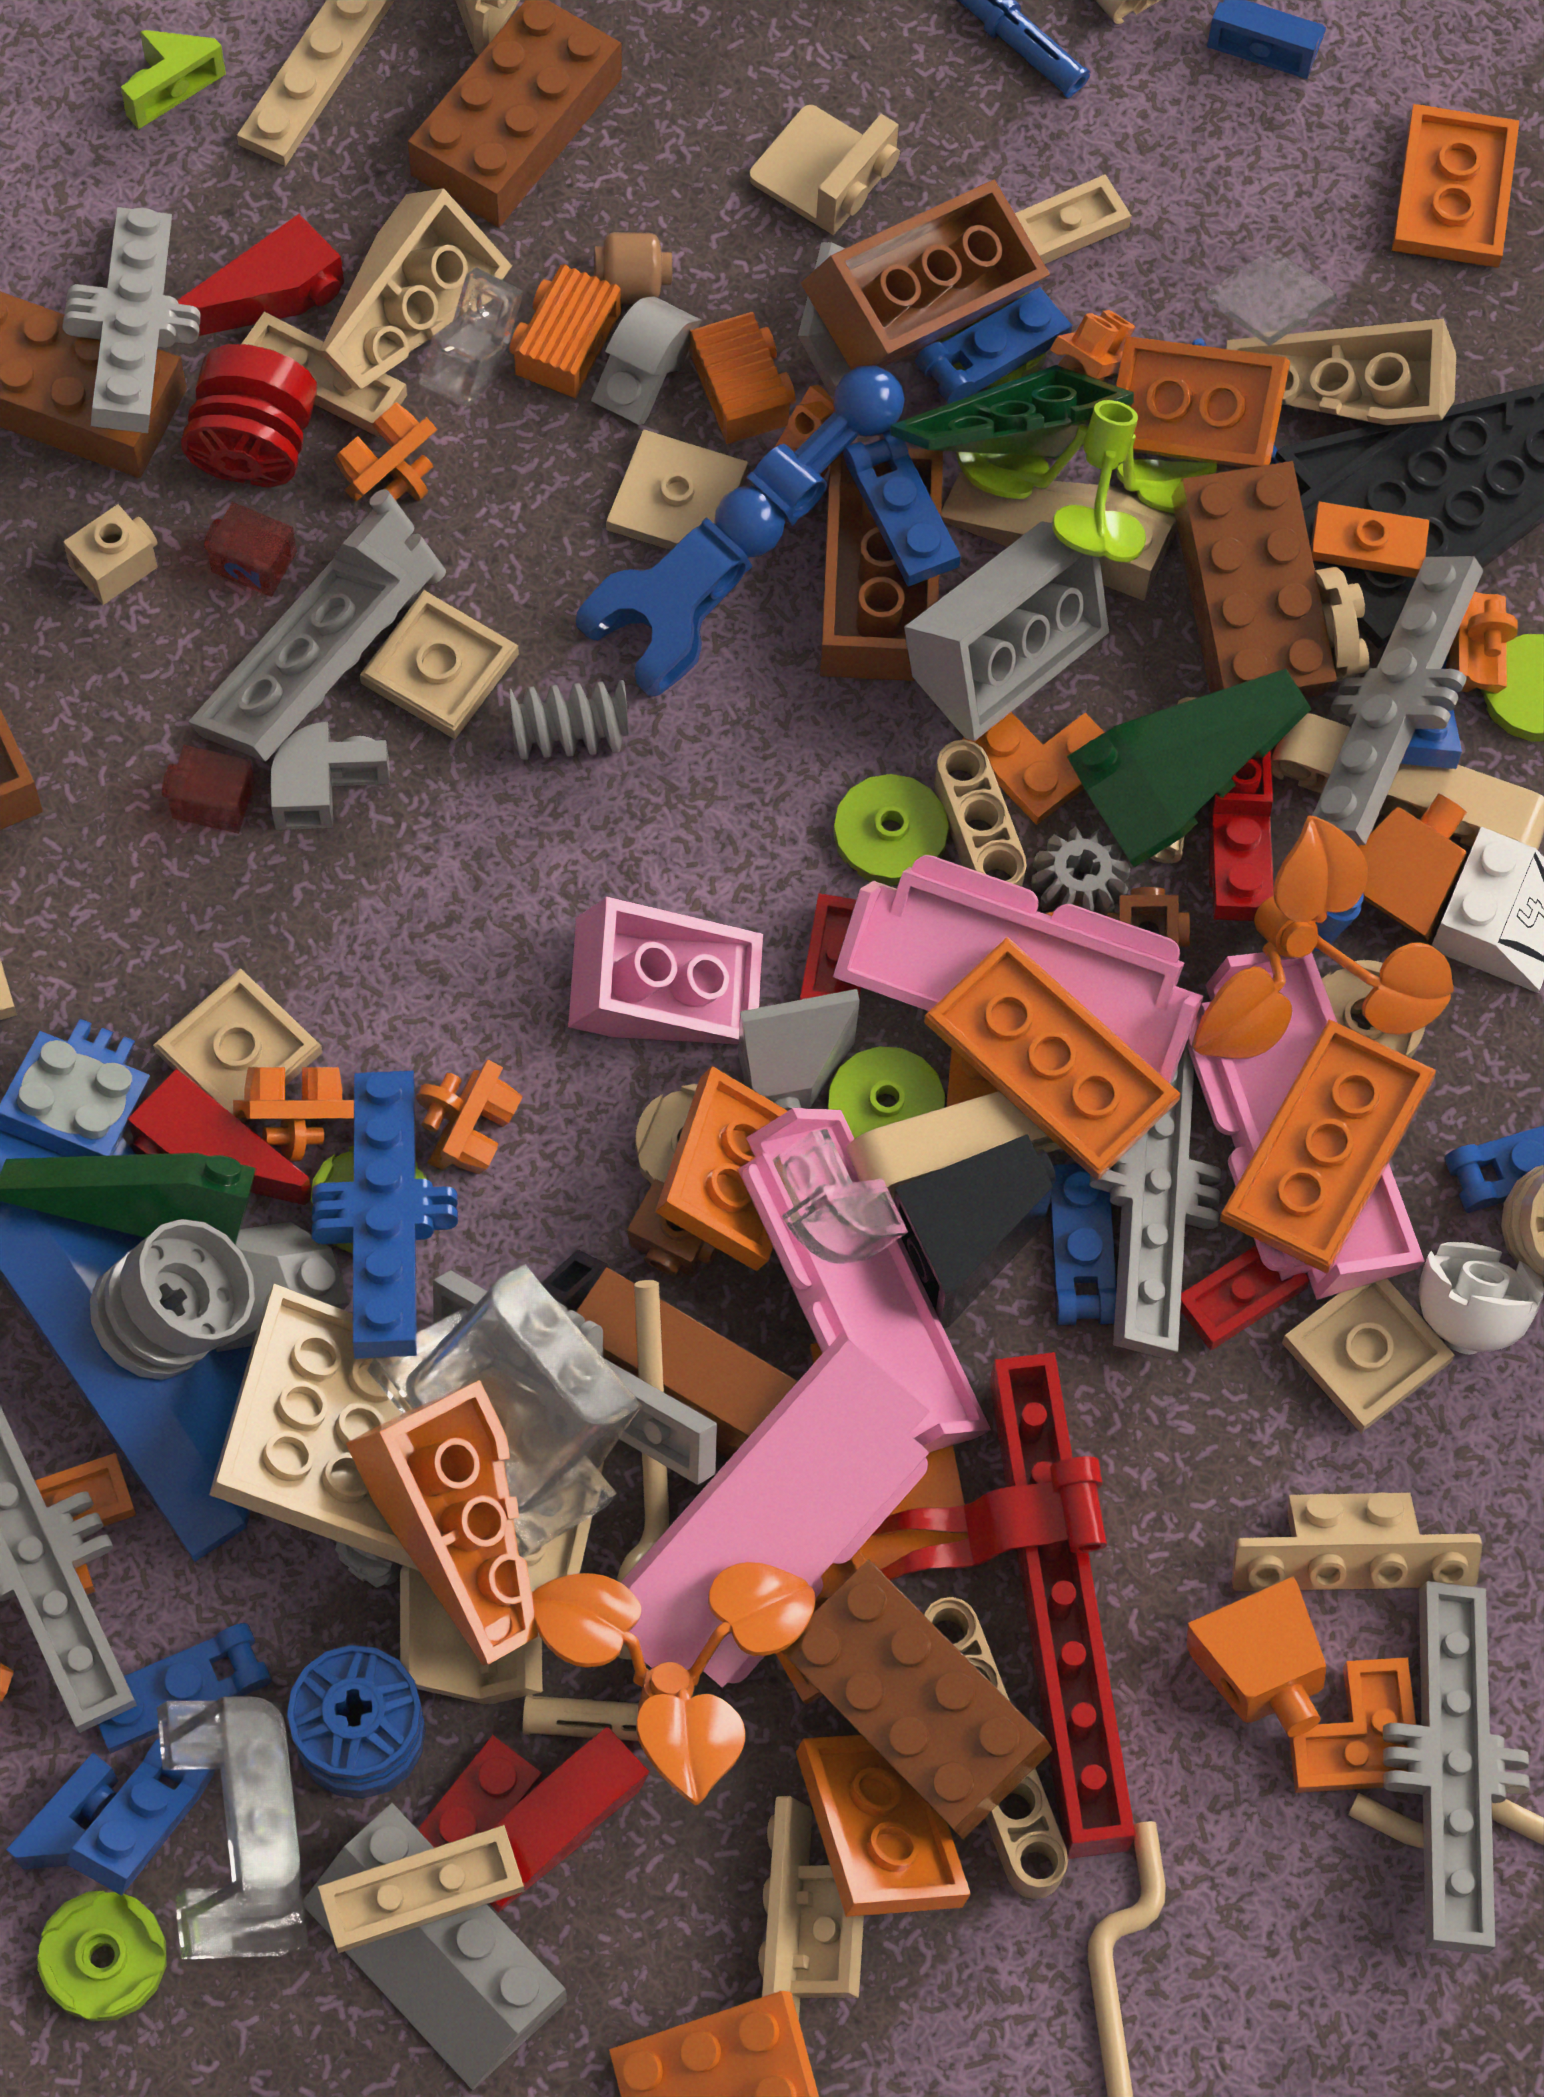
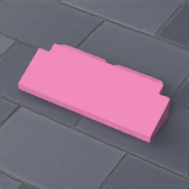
[833,855,1204,1084]
[1186,952,1425,1300]
[738,1108,991,1452]
[621,1333,930,1688]

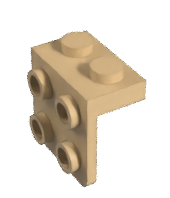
[750,105,900,235]
[400,1565,543,1704]

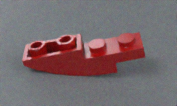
[1209,750,1274,921]

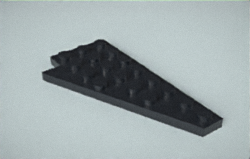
[1275,383,1544,649]

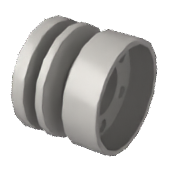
[90,1219,255,1380]

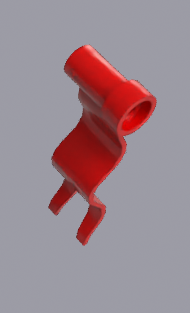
[872,1456,1107,1581]

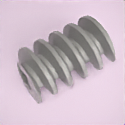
[510,680,629,760]

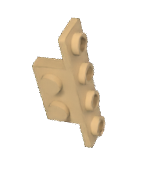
[1232,1493,1482,1591]
[758,1796,864,2019]

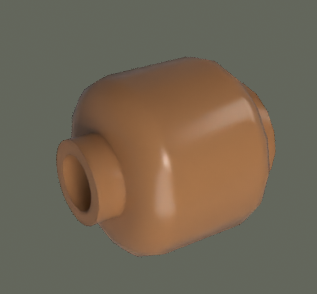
[594,232,672,305]

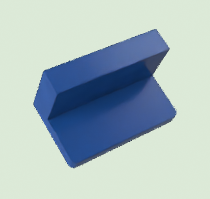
[1207,0,1326,79]

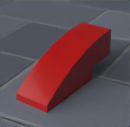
[489,1726,650,1913]

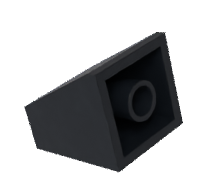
[891,1134,1057,1329]

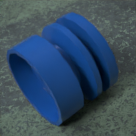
[287,1645,426,1799]

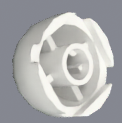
[1418,1242,1544,1354]

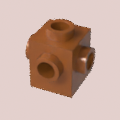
[1107,887,1190,947]
[627,1178,719,1277]

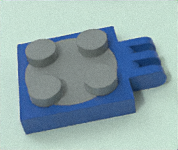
[0,1019,150,1157]

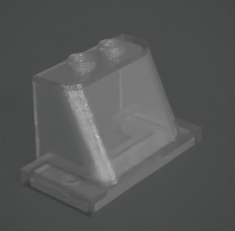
[367,1265,642,1558]
[157,1697,309,1959]

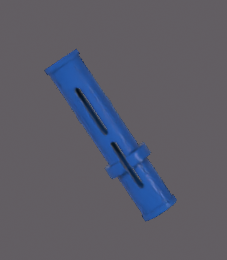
[956,0,1090,98]

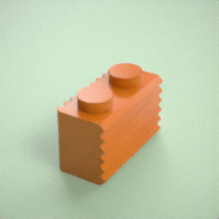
[509,264,621,399]
[689,312,796,444]

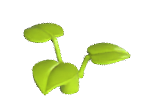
[956,400,1217,562]

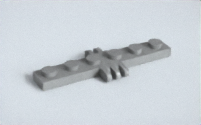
[63,207,201,433]
[1312,556,1483,845]
[1090,1045,1221,1359]
[433,1270,717,1485]
[0,1406,137,1733]
[1383,1581,1530,1955]

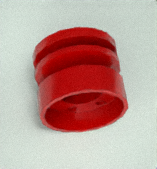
[181,344,317,488]

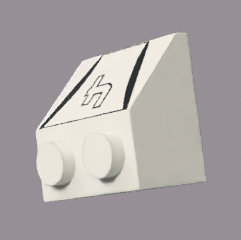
[1431,827,1544,993]

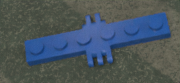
[311,1070,458,1359]

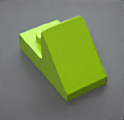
[121,30,226,130]

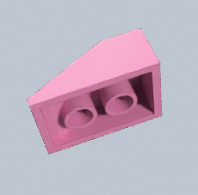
[568,897,763,1044]

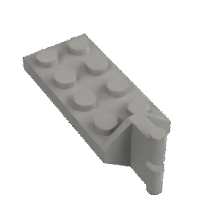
[188,489,446,762]

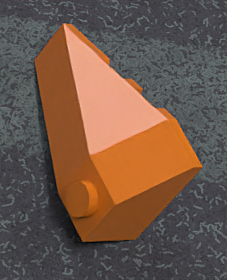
[346,1380,538,1666]

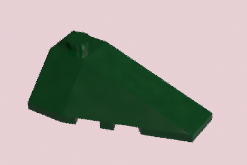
[890,365,1134,458]
[1067,668,1311,868]
[0,1153,256,1245]

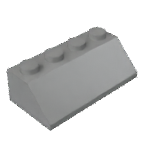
[904,521,1109,741]
[301,1803,567,2091]

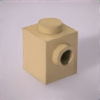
[63,504,158,605]

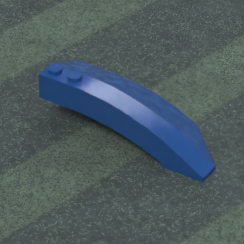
[0,1130,252,1562]

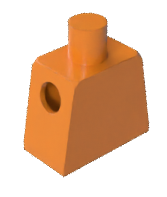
[1358,793,1467,941]
[1187,1576,1326,1737]

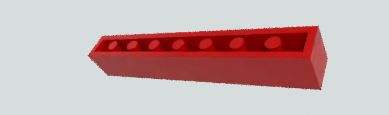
[989,1352,1136,1859]

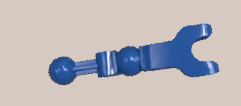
[576,365,905,696]

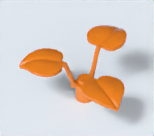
[1192,815,1454,1059]
[531,1562,815,1806]

